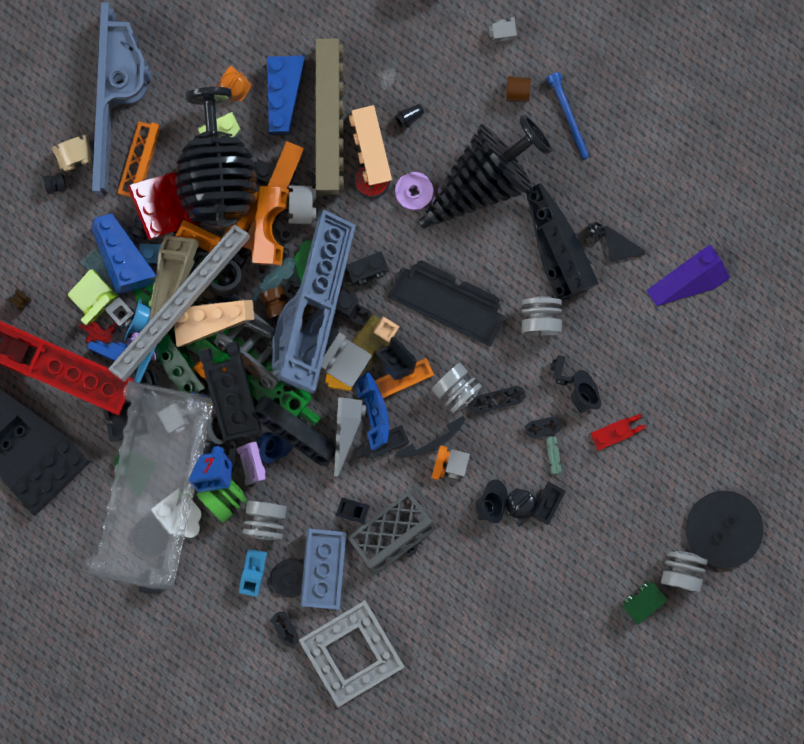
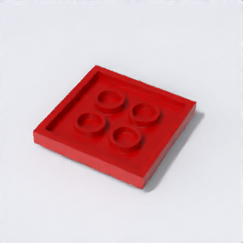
[128,172,201,240]

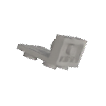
[321,332,372,387]

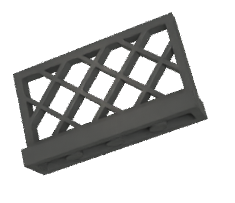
[347,491,437,575]

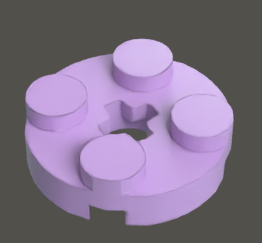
[395,172,433,211]

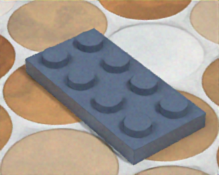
[300,529,346,610]

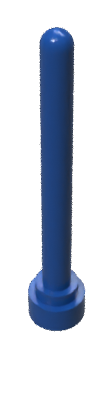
[546,72,589,159]

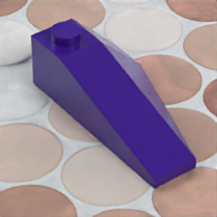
[646,245,730,306]

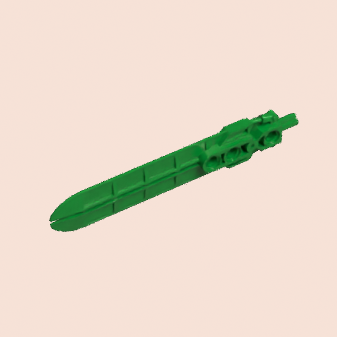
[134,281,321,427]

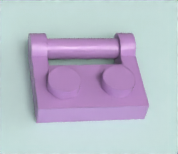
[236,442,266,486]

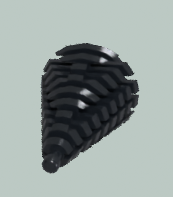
[418,115,553,229]

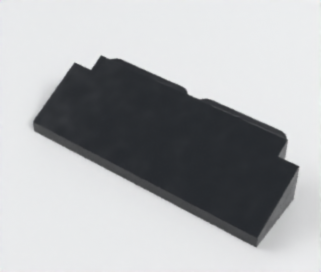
[388,260,505,347]

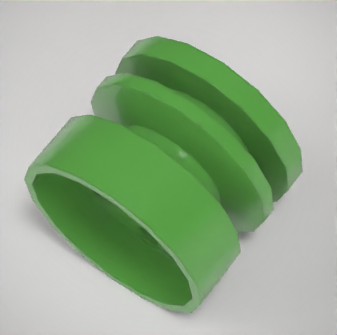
[196,479,248,523]

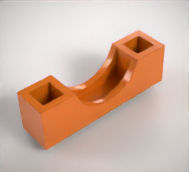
[252,186,289,266]

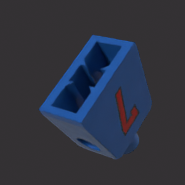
[189,446,232,492]

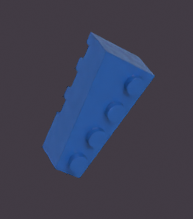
[91,213,156,295]

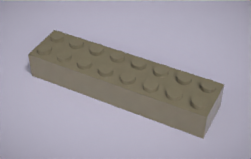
[316,39,344,196]

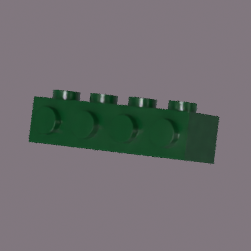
[154,329,209,400]

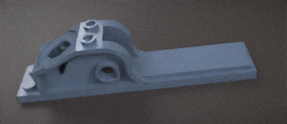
[92,2,152,197]
[272,210,356,393]

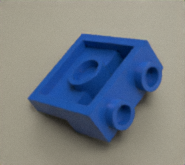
[87,340,128,362]

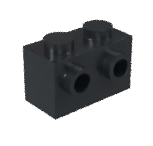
[346,251,389,286]

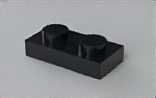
[530,482,566,525]

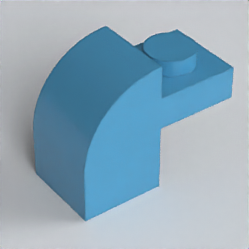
[239,549,267,597]

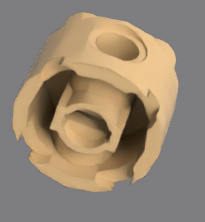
[52,135,94,172]

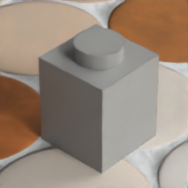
[445,449,470,480]

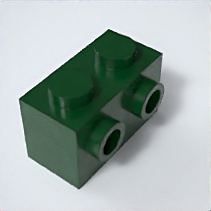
[622,581,668,625]

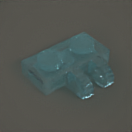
[260,257,296,291]

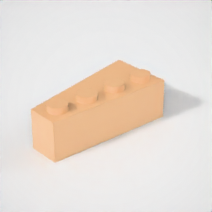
[349,105,392,186]
[174,300,254,347]

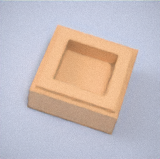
[373,316,400,343]

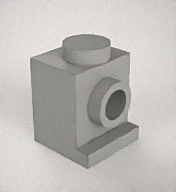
[488,17,517,42]
[105,297,135,328]

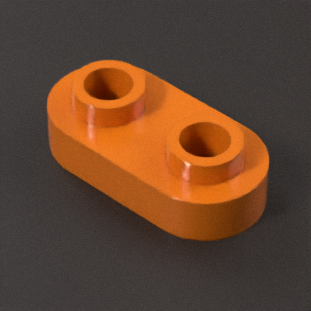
[431,445,450,480]

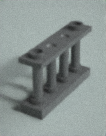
[213,313,297,391]

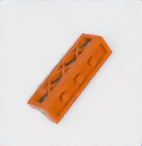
[117,121,161,198]

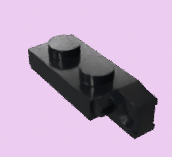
[356,425,410,459]

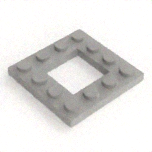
[299,601,404,707]

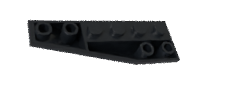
[526,183,599,301]

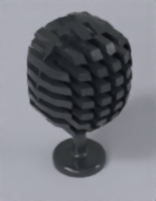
[175,87,257,229]

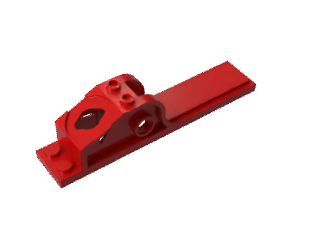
[0,321,135,416]

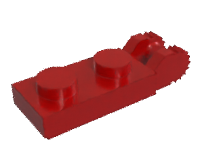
[590,414,647,451]

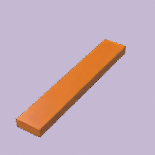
[242,141,304,251]

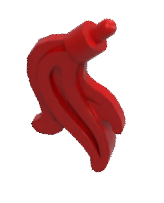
[79,322,118,343]

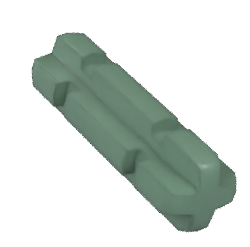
[546,436,562,474]

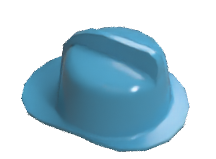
[124,299,151,342]

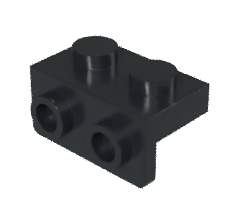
[373,336,417,381]

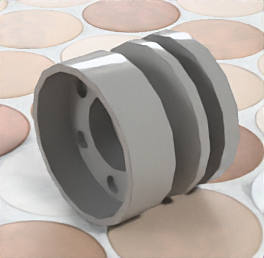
[522,296,562,335]
[431,363,482,414]
[242,501,287,541]
[661,551,708,593]

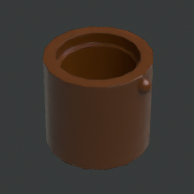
[506,76,531,102]

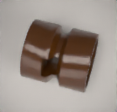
[259,286,288,320]

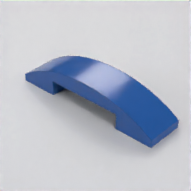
[355,373,389,451]

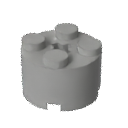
[288,186,316,224]

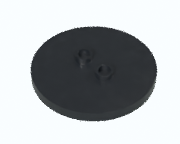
[686,491,763,568]

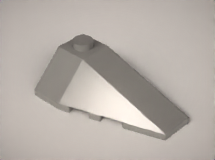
[334,397,366,477]

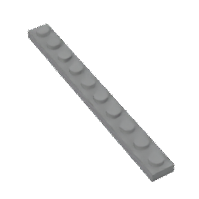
[109,224,250,382]

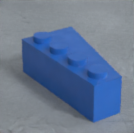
[267,56,306,136]

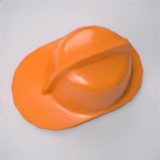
[217,66,253,101]

